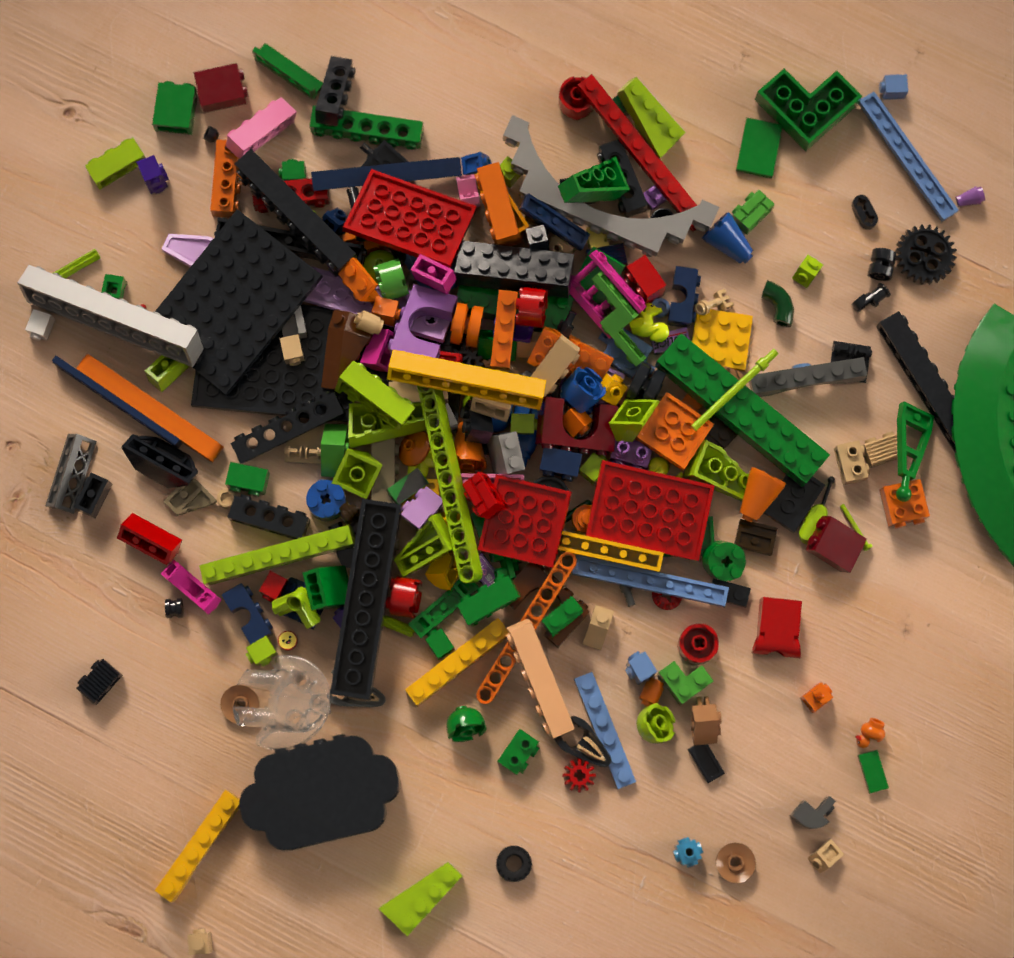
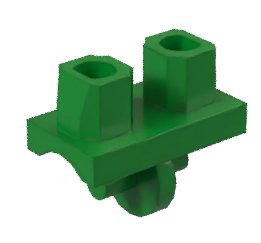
[489,553,523,579]

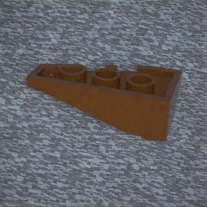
[321,310,373,390]

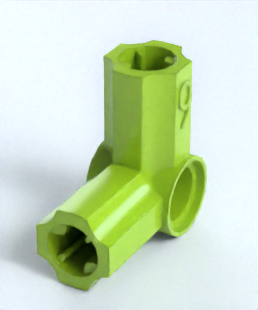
[271,587,321,629]

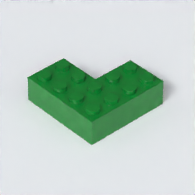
[755,68,862,151]

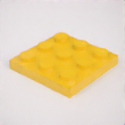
[692,309,753,372]

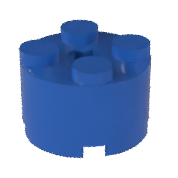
[560,367,606,413]
[306,480,346,522]

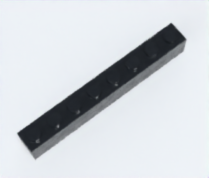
[876,311,956,453]

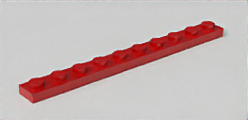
[577,74,697,232]

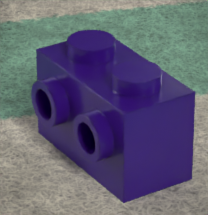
[137,155,169,194]

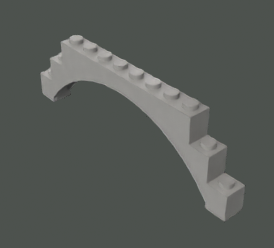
[503,115,719,257]

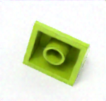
[609,399,659,442]

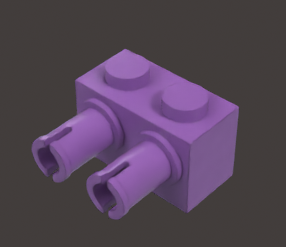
[609,439,652,470]

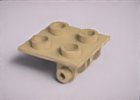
[284,424,324,464]

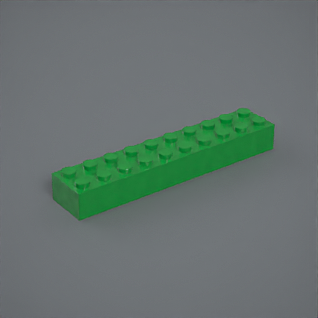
[655,333,830,488]

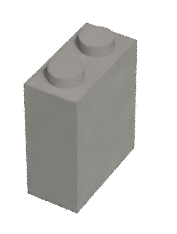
[487,431,525,474]

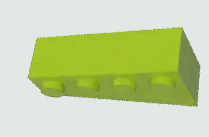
[617,77,686,158]
[334,360,415,431]
[348,403,427,448]
[378,862,463,936]

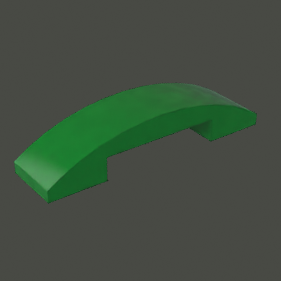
[408,576,479,638]

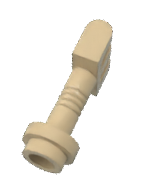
[695,289,734,315]

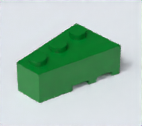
[457,574,521,627]

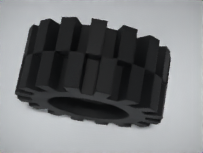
[496,846,532,882]

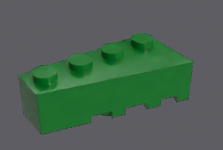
[558,157,630,203]

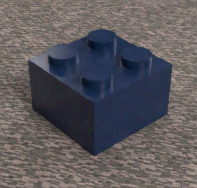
[539,448,582,482]

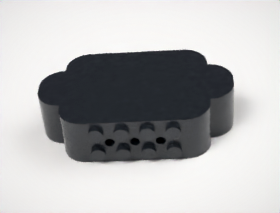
[239,734,401,850]

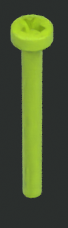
[840,504,872,551]

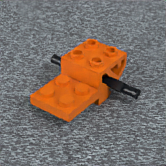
[527,310,614,379]

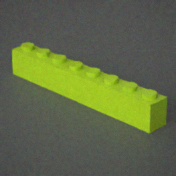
[199,525,356,586]

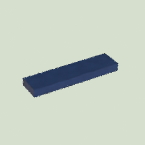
[519,193,590,251]

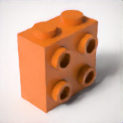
[879,479,930,529]

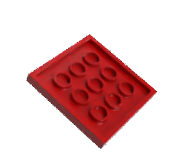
[478,474,572,568]

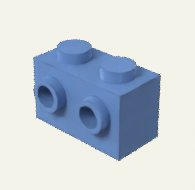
[625,651,658,685]

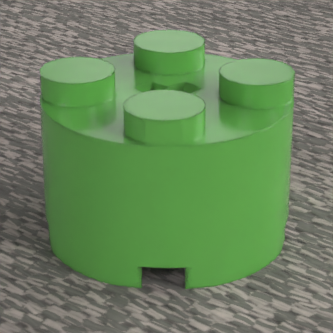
[373,259,409,300]

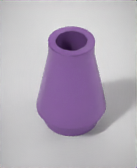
[956,186,985,207]

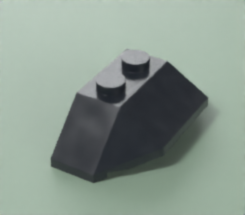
[122,434,198,488]

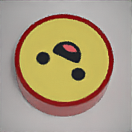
[278,631,298,651]

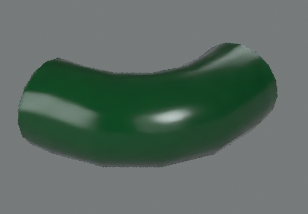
[761,280,794,327]

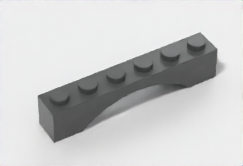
[749,357,867,397]

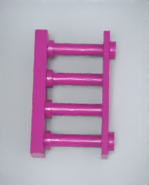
[569,249,647,339]

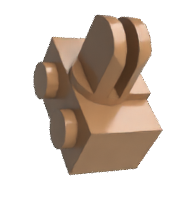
[691,696,722,746]

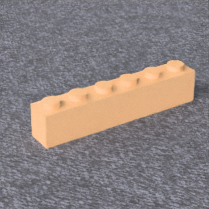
[506,619,575,739]

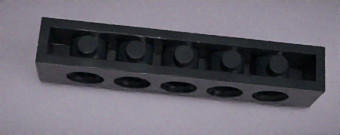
[231,390,346,464]

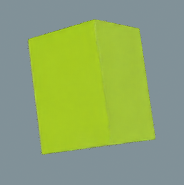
[332,449,382,499]

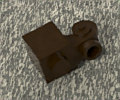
[339,501,360,534]

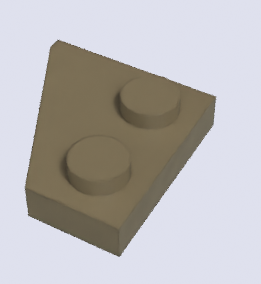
[164,478,217,516]

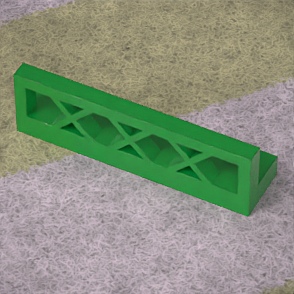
[252,43,323,100]

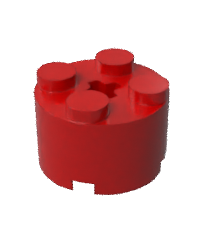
[558,76,594,121]
[515,287,548,328]
[386,577,422,619]
[677,624,719,665]

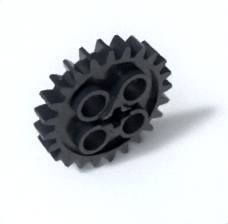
[895,224,957,285]

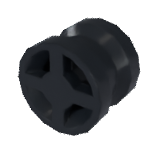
[165,598,184,618]

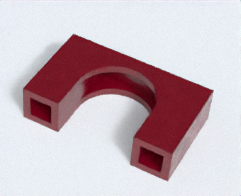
[535,397,618,456]

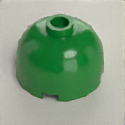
[446,706,487,742]

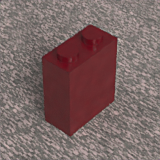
[194,63,249,113]
[805,516,867,573]

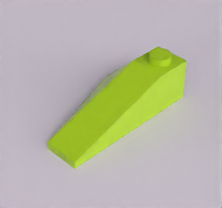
[683,440,749,501]

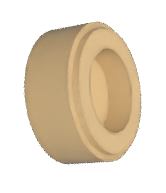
[217,489,236,509]

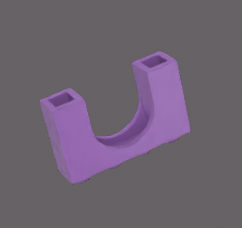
[388,284,458,359]

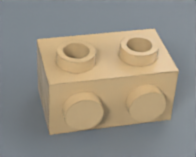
[834,440,870,485]

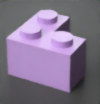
[401,486,443,530]

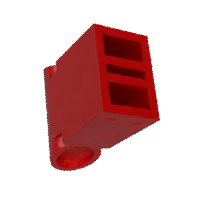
[751,597,802,659]

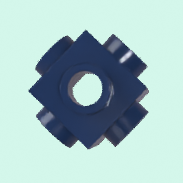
[322,208,348,236]

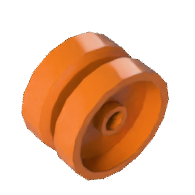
[450,302,484,348]

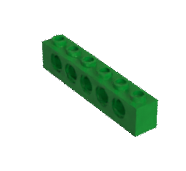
[309,105,424,150]

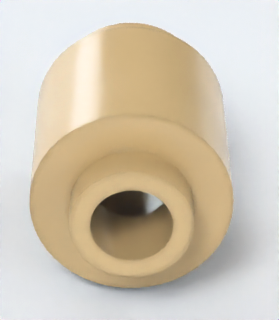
[354,310,384,335]

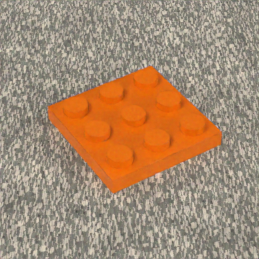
[635,392,714,471]

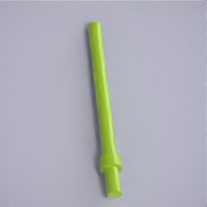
[691,349,778,431]

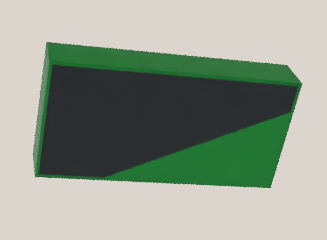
[386,468,428,504]

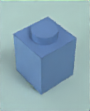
[879,74,908,100]

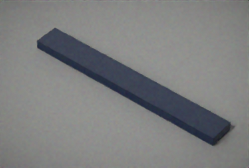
[311,157,462,191]
[52,356,182,448]

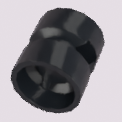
[868,248,897,281]

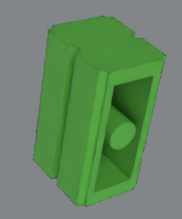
[732,190,775,235]

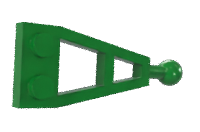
[896,401,934,502]

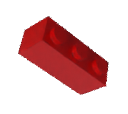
[117,513,182,565]

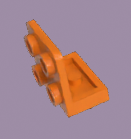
[338,257,381,303]

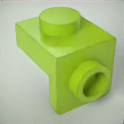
[792,255,823,288]

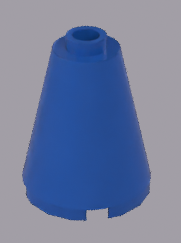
[702,212,753,264]

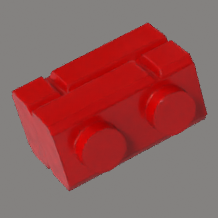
[462,472,505,519]

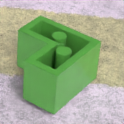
[321,423,350,477]
[657,661,713,705]

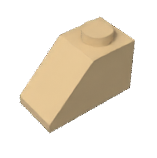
[583,605,614,650]

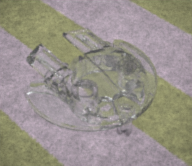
[233,655,331,750]

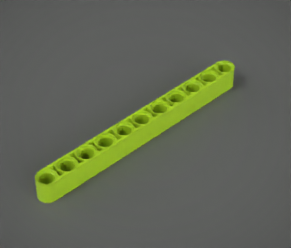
[417,386,483,583]

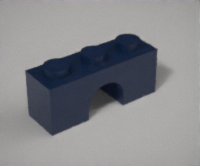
[667,266,701,328]
[222,583,273,645]

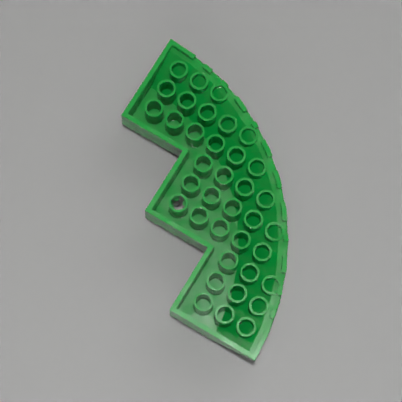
[951,303,1014,567]

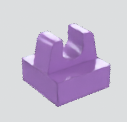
[643,185,667,211]

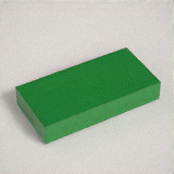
[857,750,889,794]

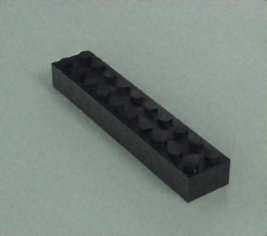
[330,499,402,701]

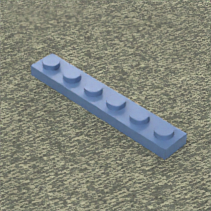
[574,672,636,789]

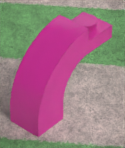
[161,559,222,614]

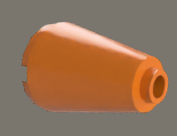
[454,421,487,474]
[740,467,786,523]

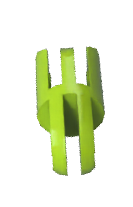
[799,504,828,545]

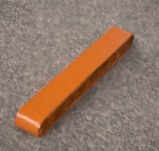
[76,354,224,463]
[476,552,577,704]

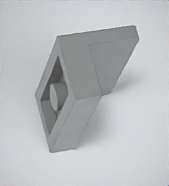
[282,305,307,339]

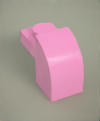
[456,174,480,207]

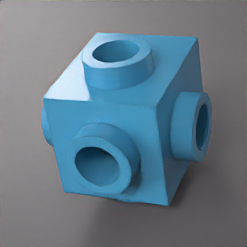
[673,837,703,868]

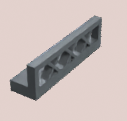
[45,434,97,514]

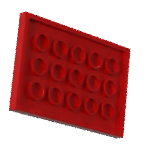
[343,169,477,268]
[585,460,715,561]

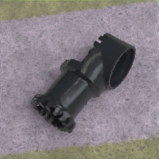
[851,283,891,312]

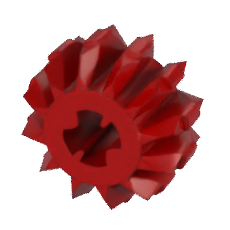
[562,759,596,793]

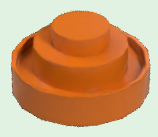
[571,505,591,533]

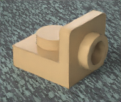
[808,839,844,873]

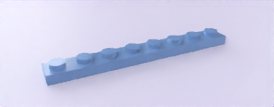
[859,92,959,222]
[572,555,729,607]

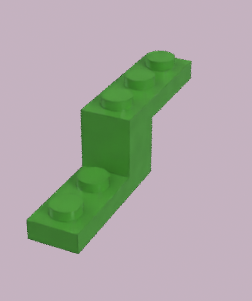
[592,271,646,367]

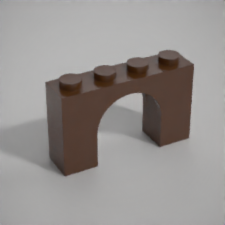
[509,562,590,648]

